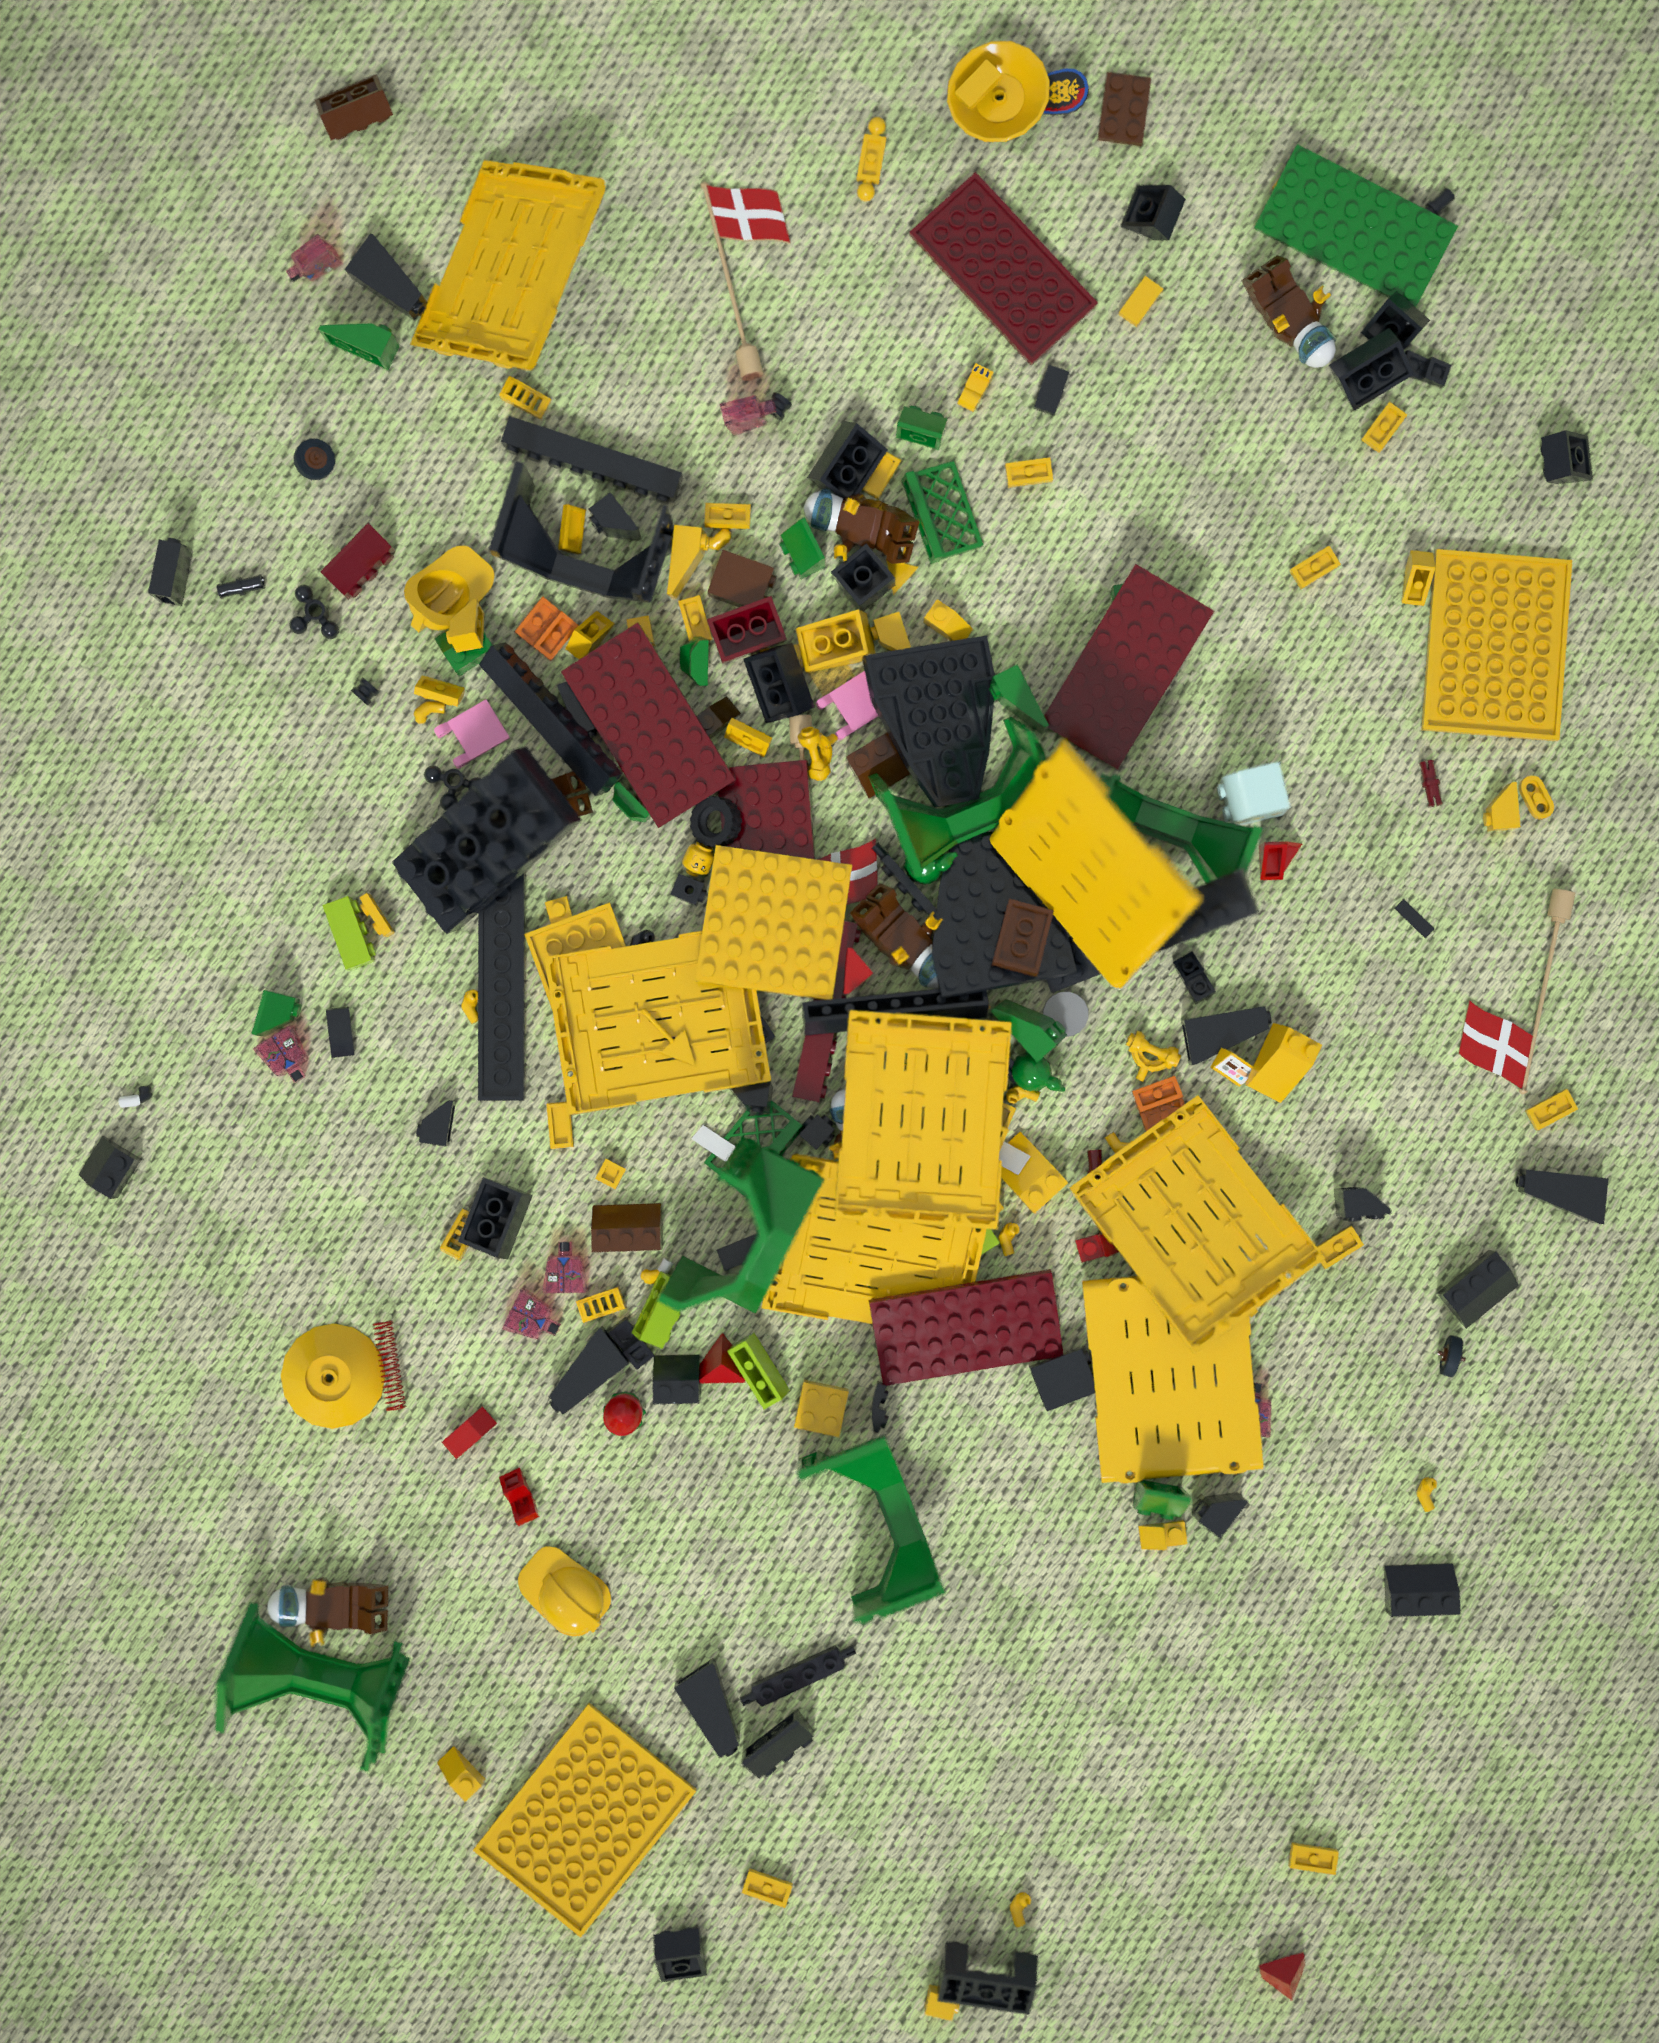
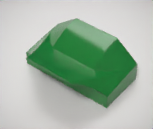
[680,636,709,686]
[612,781,651,822]

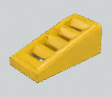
[499,376,551,420]
[440,1208,469,1261]
[576,1286,627,1323]

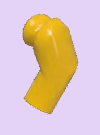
[709,528,731,550]
[413,701,446,724]
[461,989,478,1024]
[1105,1132,1132,1153]
[998,1222,1020,1256]
[1416,1477,1437,1512]
[1009,1892,1031,1927]

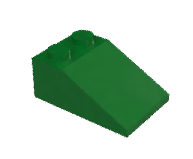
[318,323,400,371]
[989,664,1049,734]
[991,999,1067,1062]
[1132,1480,1192,1520]

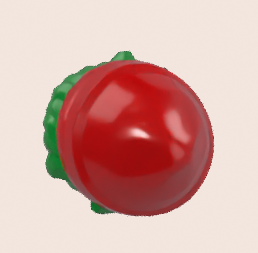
[603,1392,646,1436]

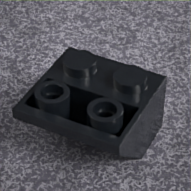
[1334,1187,1392,1222]

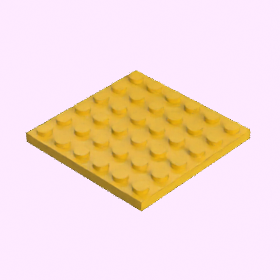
[695,845,852,1000]

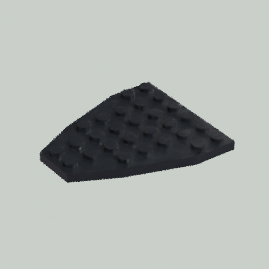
[862,635,995,808]
[931,831,1077,999]

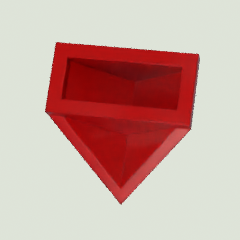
[1259,841,1302,880]
[843,948,873,994]
[699,1332,745,1384]
[1259,1952,1306,2000]

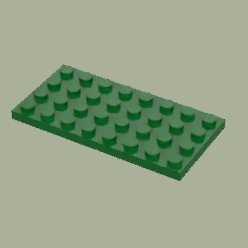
[1254,144,1458,307]

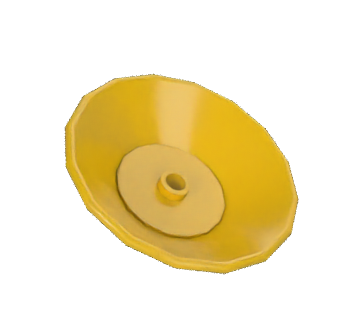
[947,41,1050,142]
[281,1323,385,1429]

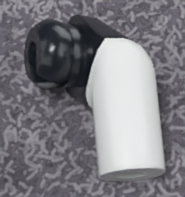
[119,1085,153,1108]

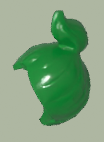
[904,852,958,885]
[1012,1053,1066,1092]

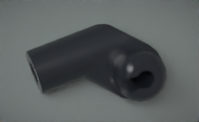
[630,930,655,946]

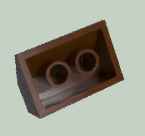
[314,74,393,140]
[846,733,910,799]
[591,1203,663,1252]

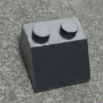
[1120,185,1186,241]
[1360,291,1430,350]
[1540,430,1593,484]
[589,492,641,541]
[831,544,895,611]
[79,1136,142,1199]
[653,1354,700,1404]
[1192,1492,1249,1539]
[653,1927,707,1982]

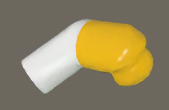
[640,1258,674,1284]

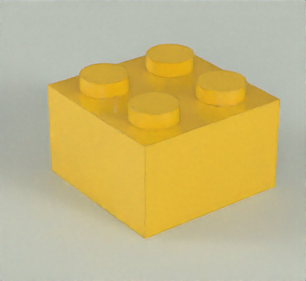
[794,1380,849,1437]

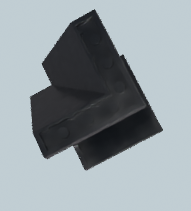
[488,461,674,602]

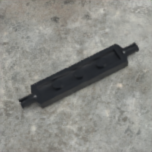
[871,842,936,920]
[740,1645,856,1707]

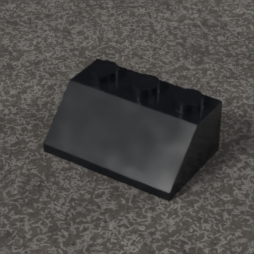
[1329,328,1414,411]
[807,421,888,501]
[743,642,815,723]
[458,1177,533,1259]
[1437,1250,1519,1329]
[1384,1563,1461,1617]
[741,1709,814,1778]

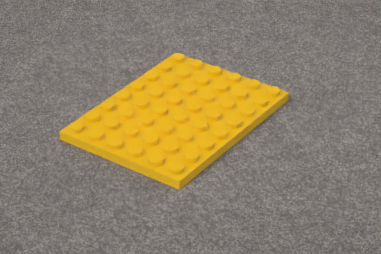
[1421,549,1573,741]
[473,1703,697,1938]

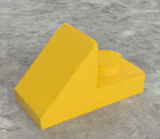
[1138,1520,1187,1550]

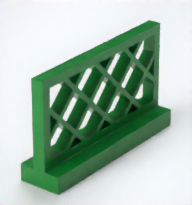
[901,461,984,564]
[704,1100,805,1198]

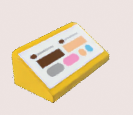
[1210,1048,1253,1087]

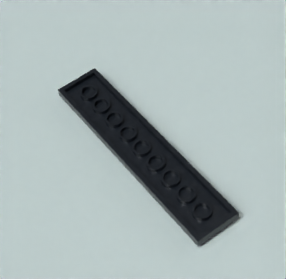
[1047,869,1260,993]
[478,873,525,1101]

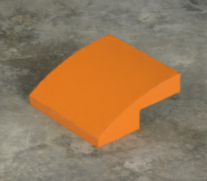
[514,596,579,661]
[1132,1076,1185,1131]

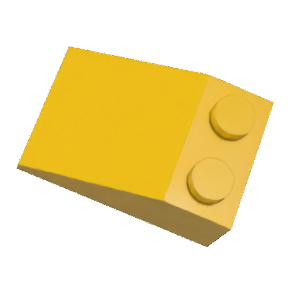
[667,525,710,599]
[795,609,876,673]
[1245,1023,1322,1103]
[1001,1132,1068,1214]

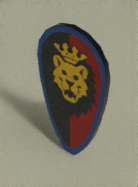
[1042,68,1089,115]

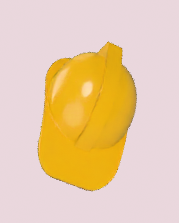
[404,545,494,632]
[518,1546,611,1636]

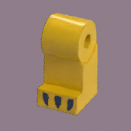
[957,363,994,412]

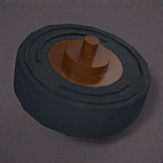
[294,439,335,480]
[1437,1335,1466,1377]

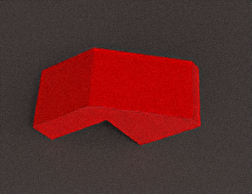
[442,1406,497,1459]
[499,1467,539,1527]

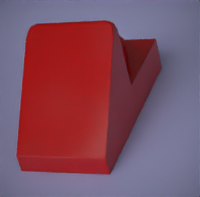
[1075,1233,1119,1263]

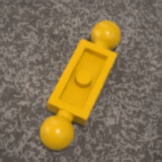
[857,117,886,201]

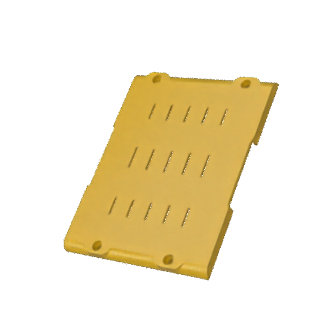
[410,160,606,370]
[990,739,1202,988]
[544,930,771,1115]
[835,1011,1011,1229]
[1070,1095,1326,1354]
[762,1154,987,1324]
[1082,1267,1263,1483]

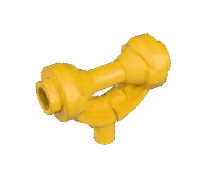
[797,727,838,781]
[1125,1031,1181,1082]

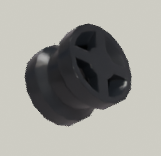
[764,392,792,421]
[351,677,380,706]

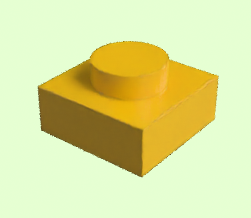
[545,896,573,924]
[595,1158,626,1189]

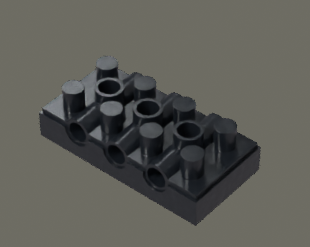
[392,747,582,934]

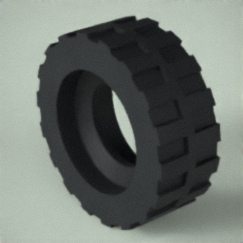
[690,796,742,847]

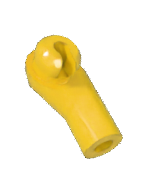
[1006,1085,1041,1104]

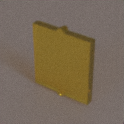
[808,665,855,696]

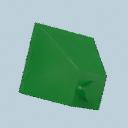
[251,990,302,1037]

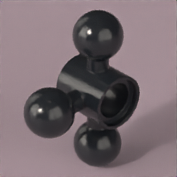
[289,585,339,639]
[424,765,481,811]

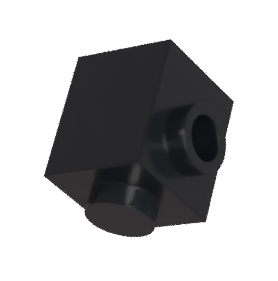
[670,874,707,907]
[799,1114,835,1150]

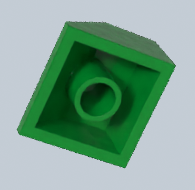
[896,405,947,450]
[779,517,825,579]
[434,629,492,677]

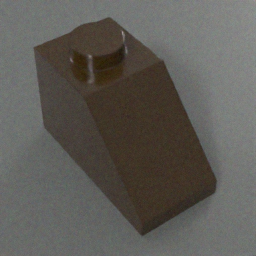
[697,696,741,739]

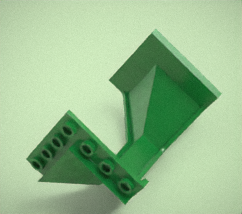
[868,717,1047,878]
[1099,773,1263,883]
[657,1136,825,1314]
[797,1435,946,1624]
[215,1602,411,1772]

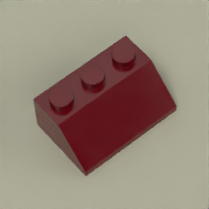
[320,523,396,600]
[707,596,787,664]

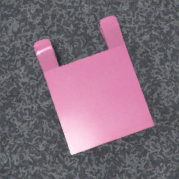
[816,671,878,740]
[434,699,510,769]

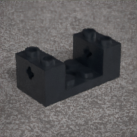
[937,1941,1038,2015]

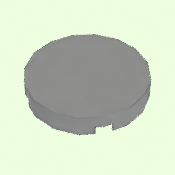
[1043,992,1088,1037]

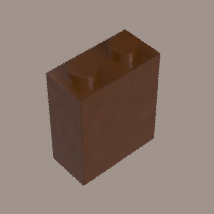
[707,550,777,607]

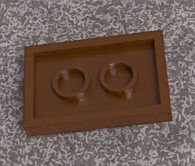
[1097,72,1151,147]
[992,899,1054,977]

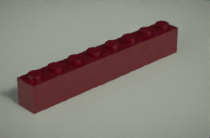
[792,921,861,1102]

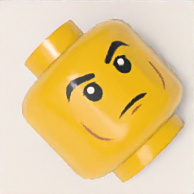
[682,842,714,877]

